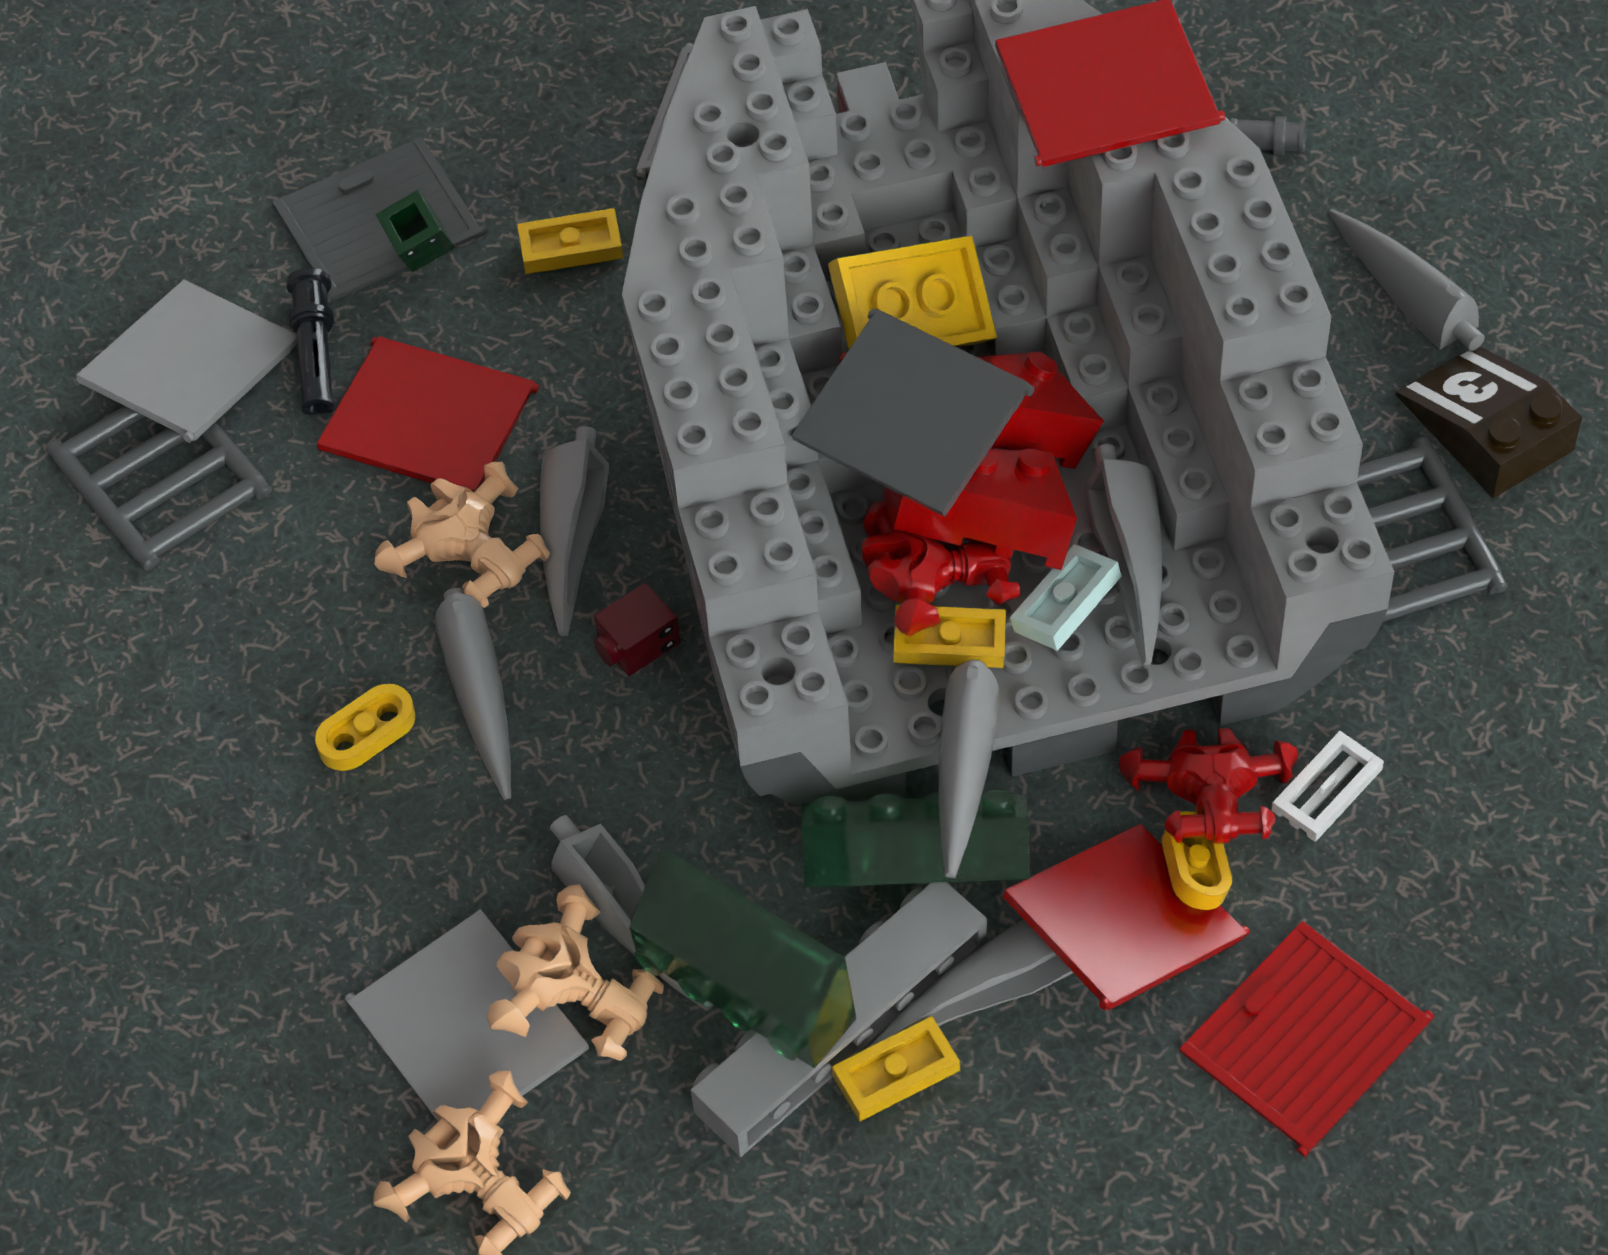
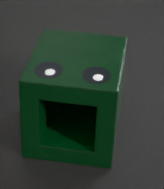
[375,189,455,272]

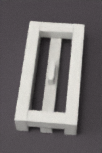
[1272,731,1384,842]

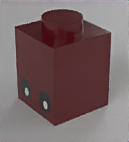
[594,582,680,676]

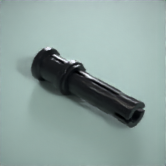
[286,268,334,415]

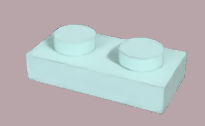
[1010,544,1122,651]

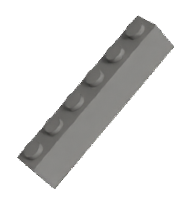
[691,876,987,1158]

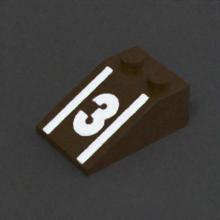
[1395,347,1582,498]

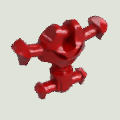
[861,501,1021,637]
[1118,728,1298,844]

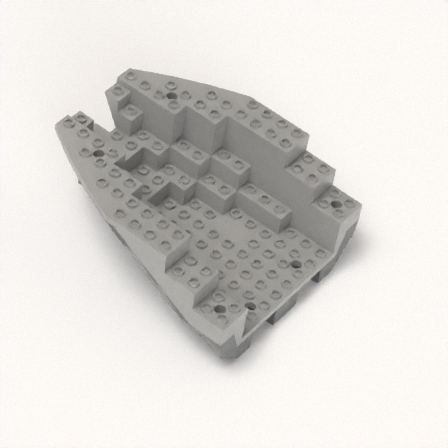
[622,0,1394,817]

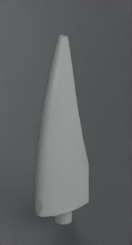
[1328,209,1485,351]
[540,426,609,636]
[1084,444,1162,666]
[435,588,511,800]
[939,660,999,878]
[550,815,714,1011]
[870,919,1073,1047]

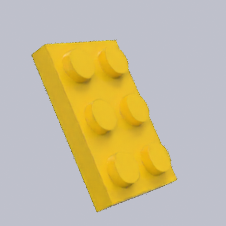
[828,236,997,349]

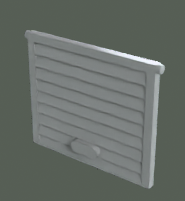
[77,279,298,443]
[345,909,589,1122]

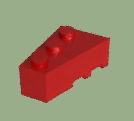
[978,351,1104,469]
[883,449,1077,570]

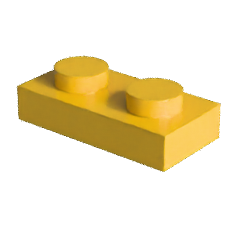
[517,208,623,274]
[893,604,1006,668]
[832,1016,960,1122]

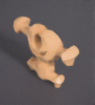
[374,461,550,608]
[487,884,664,1061]
[373,1071,570,1255]

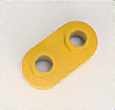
[315,684,416,771]
[1162,811,1232,910]

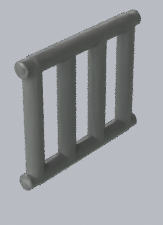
[46,406,272,571]
[1357,437,1508,622]

